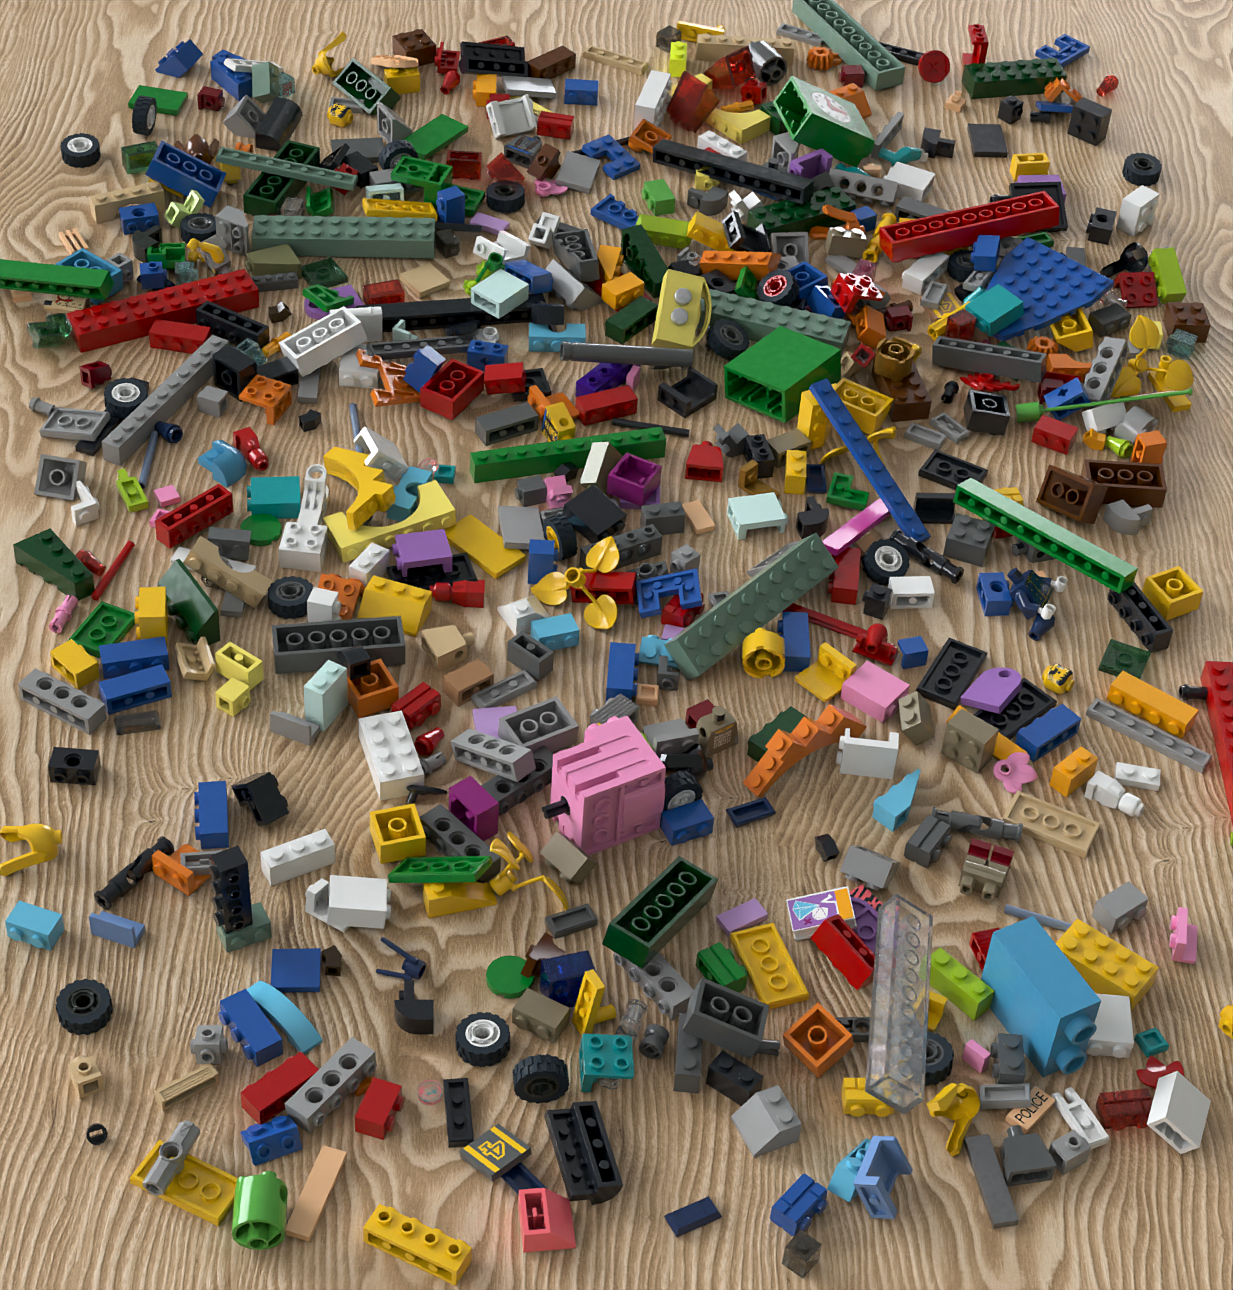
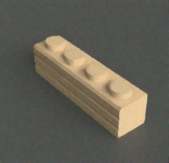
[154,1063,219,1111]

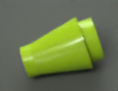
[1105,436,1134,458]

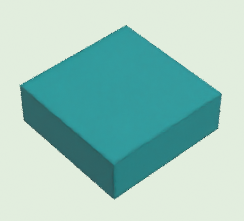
[434,464,456,484]
[1134,1027,1169,1058]

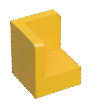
[913,989,948,1033]

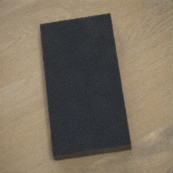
[386,553,478,591]
[916,638,988,710]
[973,678,1057,740]

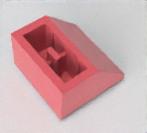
[518,1188,576,1253]

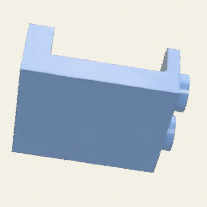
[853,1136,913,1219]

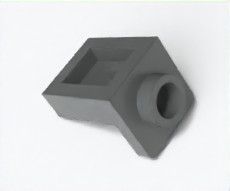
[657,655,680,691]

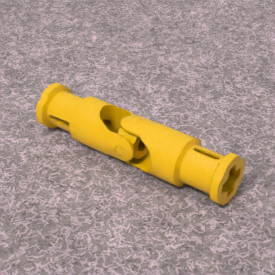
[862,213,897,264]

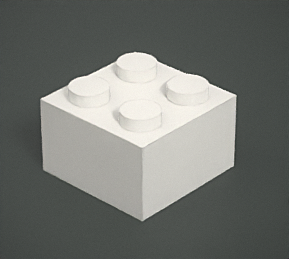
[1116,185,1160,236]

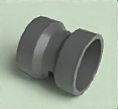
[639,1024,669,1059]

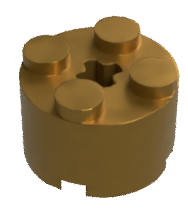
[874,337,915,382]

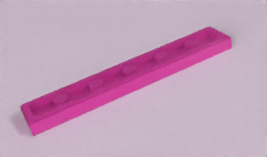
[822,498,891,556]

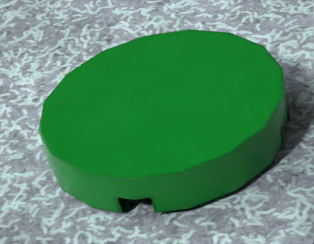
[240,513,282,546]
[486,955,534,999]

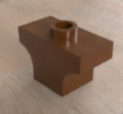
[527,143,561,181]
[520,932,566,981]

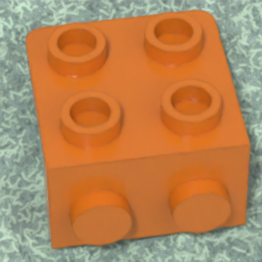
[1044,78,1083,103]
[527,385,579,423]
[317,573,365,620]
[152,844,211,896]

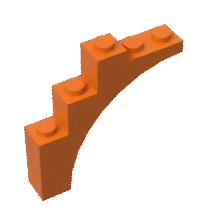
[743,704,867,798]

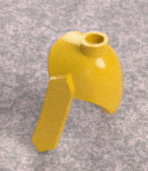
[311,30,347,77]
[0,823,63,877]
[926,1083,980,1157]

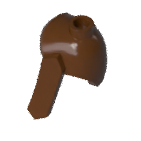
[174,134,219,165]

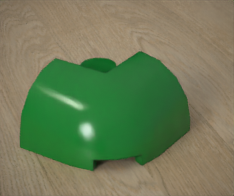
[147,243,186,271]

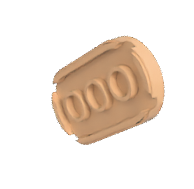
[371,55,419,68]

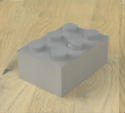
[498,696,579,753]

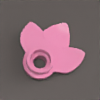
[534,179,568,197]
[993,752,1038,794]

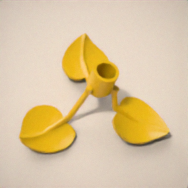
[1110,315,1194,398]
[819,426,897,467]
[530,536,620,629]
[489,831,569,910]

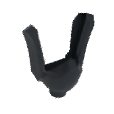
[1100,242,1148,278]
[659,744,714,781]

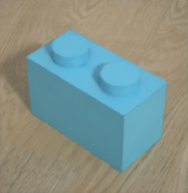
[530,613,579,651]
[5,900,65,951]

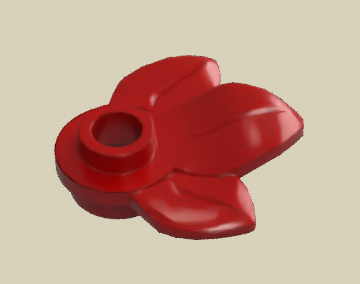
[1136,1056,1184,1091]

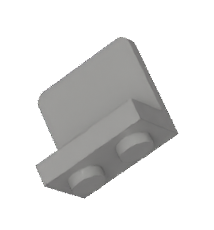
[643,719,699,757]

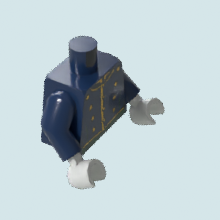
[1007,568,1068,620]

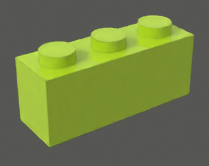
[635,214,692,249]
[1148,247,1187,304]
[921,947,994,1021]

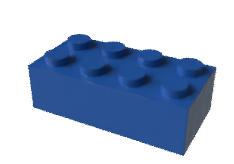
[145,140,226,208]

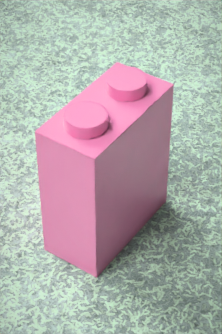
[840,661,910,723]

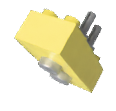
[651,269,712,349]

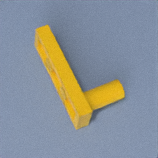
[675,21,725,42]
[1148,355,1192,412]
[571,969,616,1036]

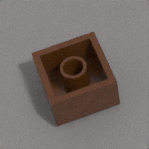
[392,29,436,67]
[1163,302,1211,343]

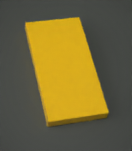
[362,198,438,221]
[444,514,526,579]
[729,922,810,1010]
[130,1140,238,1227]

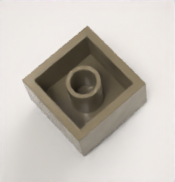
[941,709,999,774]

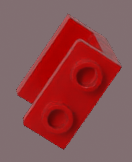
[962,24,989,65]

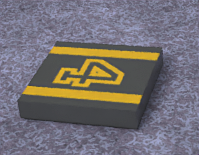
[459,1124,532,1182]

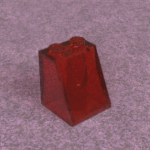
[703,45,757,89]
[666,71,720,133]

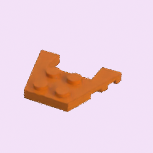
[356,349,420,407]

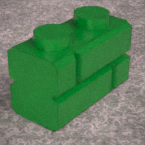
[696,942,748,992]

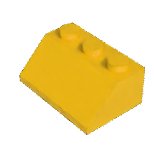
[1049,308,1093,352]
[837,378,894,435]
[797,383,838,450]
[357,575,432,637]

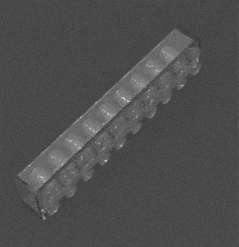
[865,893,933,1114]

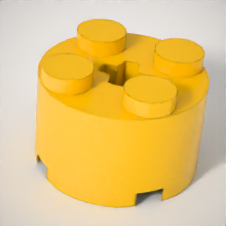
[742,628,785,679]

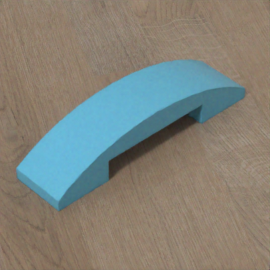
[247,981,322,1055]

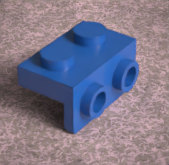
[240,1115,302,1166]

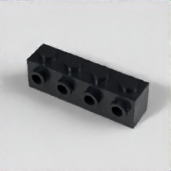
[196,300,270,354]
[1107,582,1173,653]
[209,846,253,934]

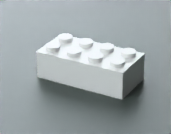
[633,70,673,131]
[279,306,368,377]
[358,711,424,801]

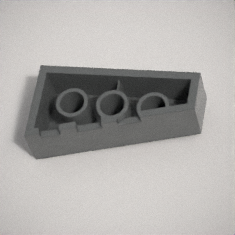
[552,229,600,282]

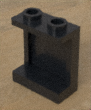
[722,210,772,252]
[657,367,718,418]

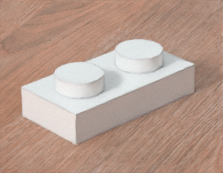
[1114,762,1161,791]

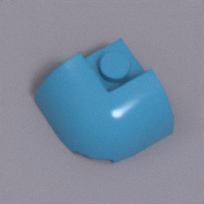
[198,440,247,488]

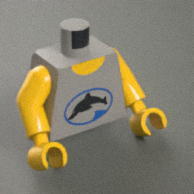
[187,234,231,276]

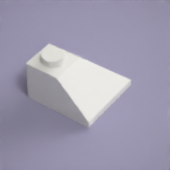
[497,595,550,636]

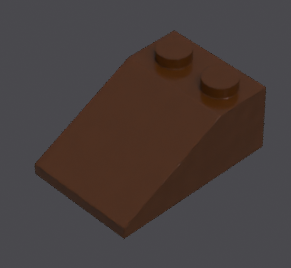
[1036,465,1108,524]

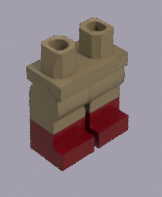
[958,838,1015,902]

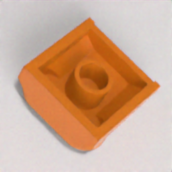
[628,119,672,154]

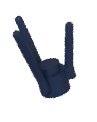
[376,937,427,980]

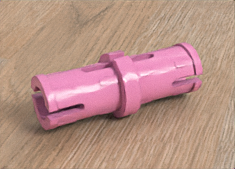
[49,595,78,633]

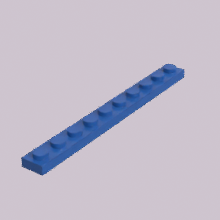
[809,379,931,543]

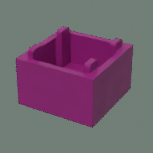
[607,453,662,506]
[448,776,499,842]

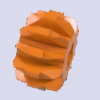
[806,46,834,71]
[1027,335,1059,362]

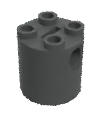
[742,41,788,86]

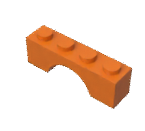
[1046,354,1126,382]

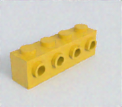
[363,1203,472,1286]

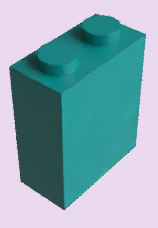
[965,284,1024,337]
[247,476,301,519]

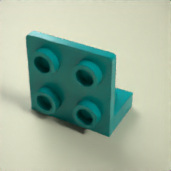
[579,1033,634,1092]

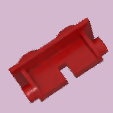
[852,633,899,666]

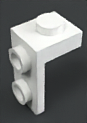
[71,480,100,526]
[305,878,350,932]

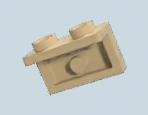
[173,637,216,681]

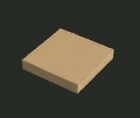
[399,262,450,298]

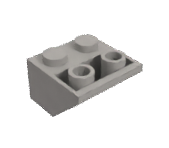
[215,205,249,257]

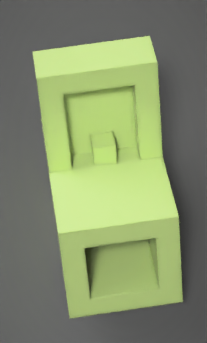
[164,190,205,228]

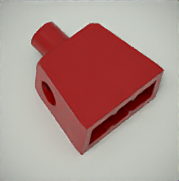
[685,441,724,483]

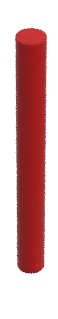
[91,541,135,601]

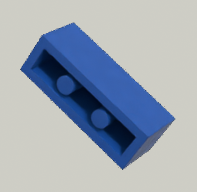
[210,56,252,101]
[505,259,553,294]
[777,612,811,672]
[99,636,170,679]
[605,642,639,703]
[98,664,172,715]
[1015,704,1082,762]
[194,781,229,849]
[218,989,283,1067]

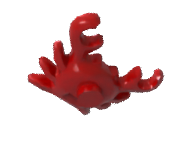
[960,373,1020,393]

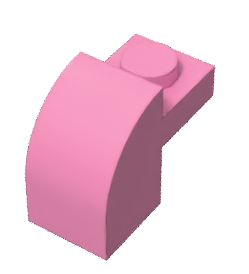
[543,475,573,509]

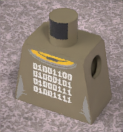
[696,706,738,757]

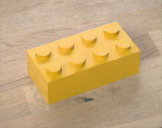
[1056,918,1159,1011]

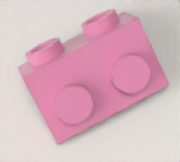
[1169,907,1197,964]

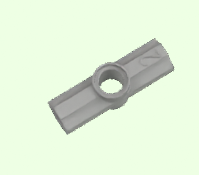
[143,1120,200,1196]

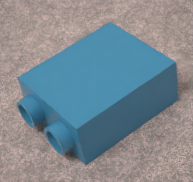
[981,916,1101,1077]

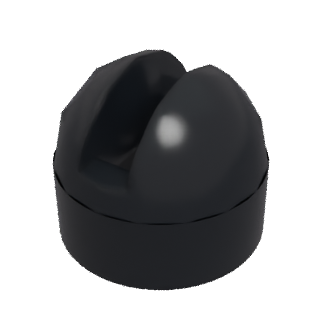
[86,1123,108,1145]

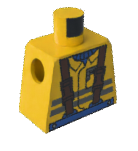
[541,402,576,442]

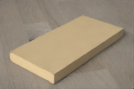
[1002,790,1101,858]

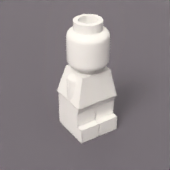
[1084,771,1145,817]

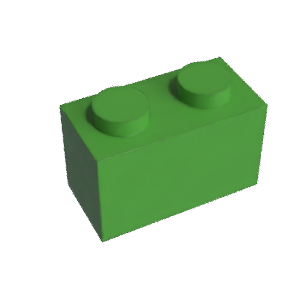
[641,179,676,216]

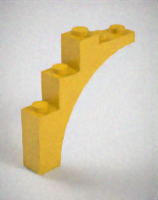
[323,447,396,531]

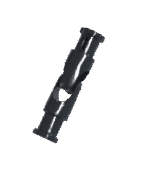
[889,529,964,584]
[94,836,175,910]

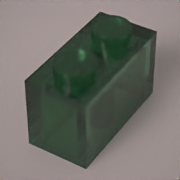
[121,141,158,174]

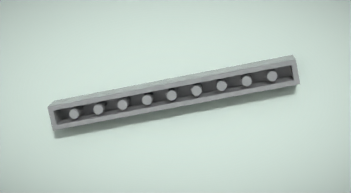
[102,335,229,466]

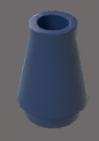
[154,421,183,443]
[1028,613,1055,641]

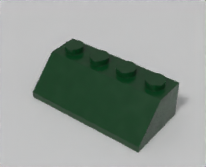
[332,58,402,115]
[158,559,221,645]

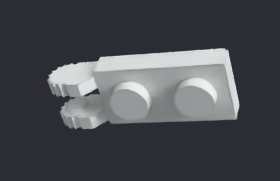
[1051,1087,1109,1150]

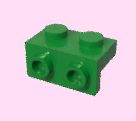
[305,186,334,217]

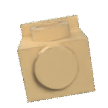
[68,1056,104,1099]

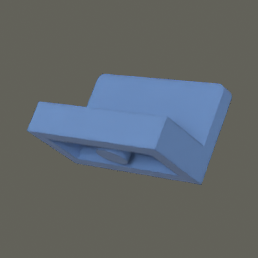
[89,911,146,948]

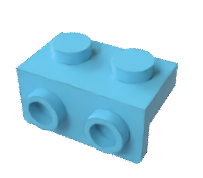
[639,635,680,670]

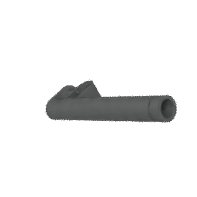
[560,341,693,370]

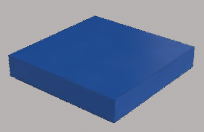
[1036,101,1073,113]
[271,948,321,993]

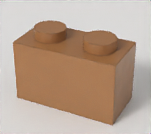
[443,659,494,707]

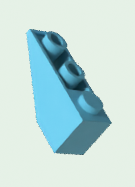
[872,769,921,832]
[827,1138,871,1202]

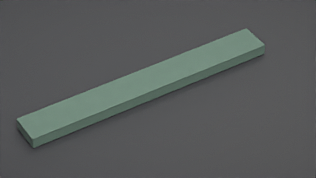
[216,147,358,191]

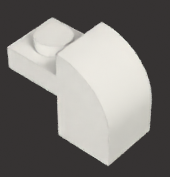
[729,190,764,222]
[528,212,561,249]

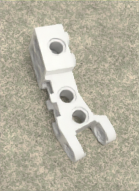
[279,464,329,572]

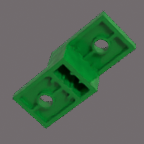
[391,155,486,216]

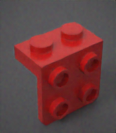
[1113,272,1158,308]
[830,273,883,313]

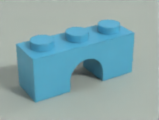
[528,323,586,352]
[387,466,432,522]

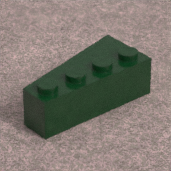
[621,224,668,298]
[13,528,95,601]

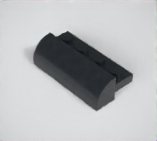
[459,41,528,77]
[544,1101,623,1205]

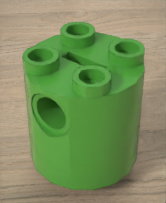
[232,1171,288,1250]

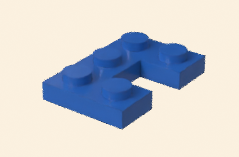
[1035,34,1090,68]
[582,134,641,180]
[636,568,703,618]

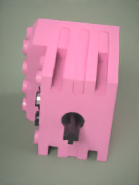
[542,716,666,856]

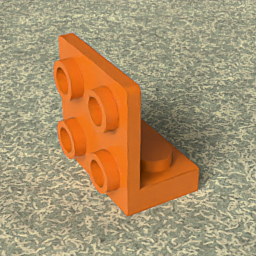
[239,375,292,425]

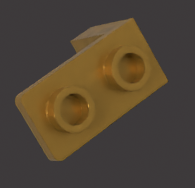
[738,460,780,498]

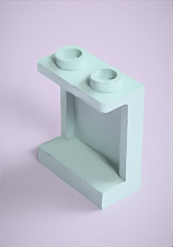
[727,492,788,540]

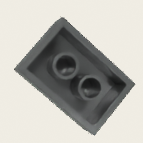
[682,977,769,1059]

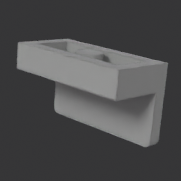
[270,711,320,746]

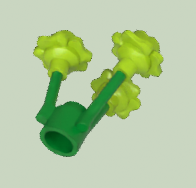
[463,252,505,296]

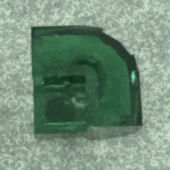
[27,313,72,349]

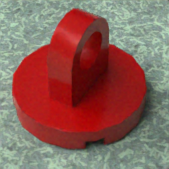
[918,50,950,83]

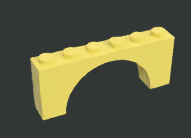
[671,73,771,145]
[323,480,457,563]

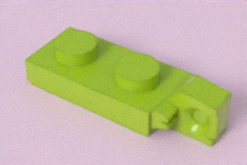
[116,468,149,513]

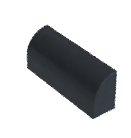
[255,97,303,151]

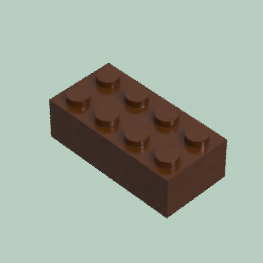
[871,357,932,422]
[1080,459,1167,508]

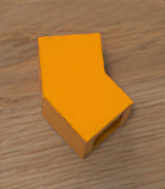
[1083,428,1106,451]

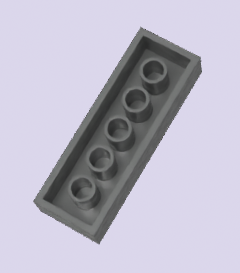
[272,616,405,674]

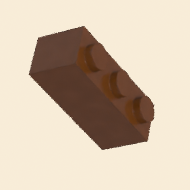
[527,45,576,79]

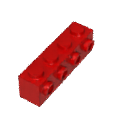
[155,484,234,549]

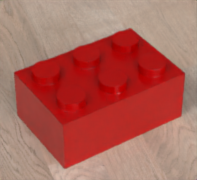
[420,359,484,420]

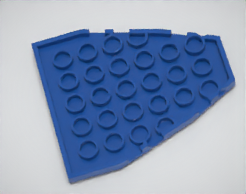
[974,237,1114,341]

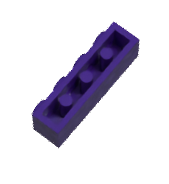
[575,363,641,397]

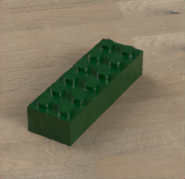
[962,57,1067,99]
[243,140,320,216]
[747,186,857,238]
[602,856,718,969]

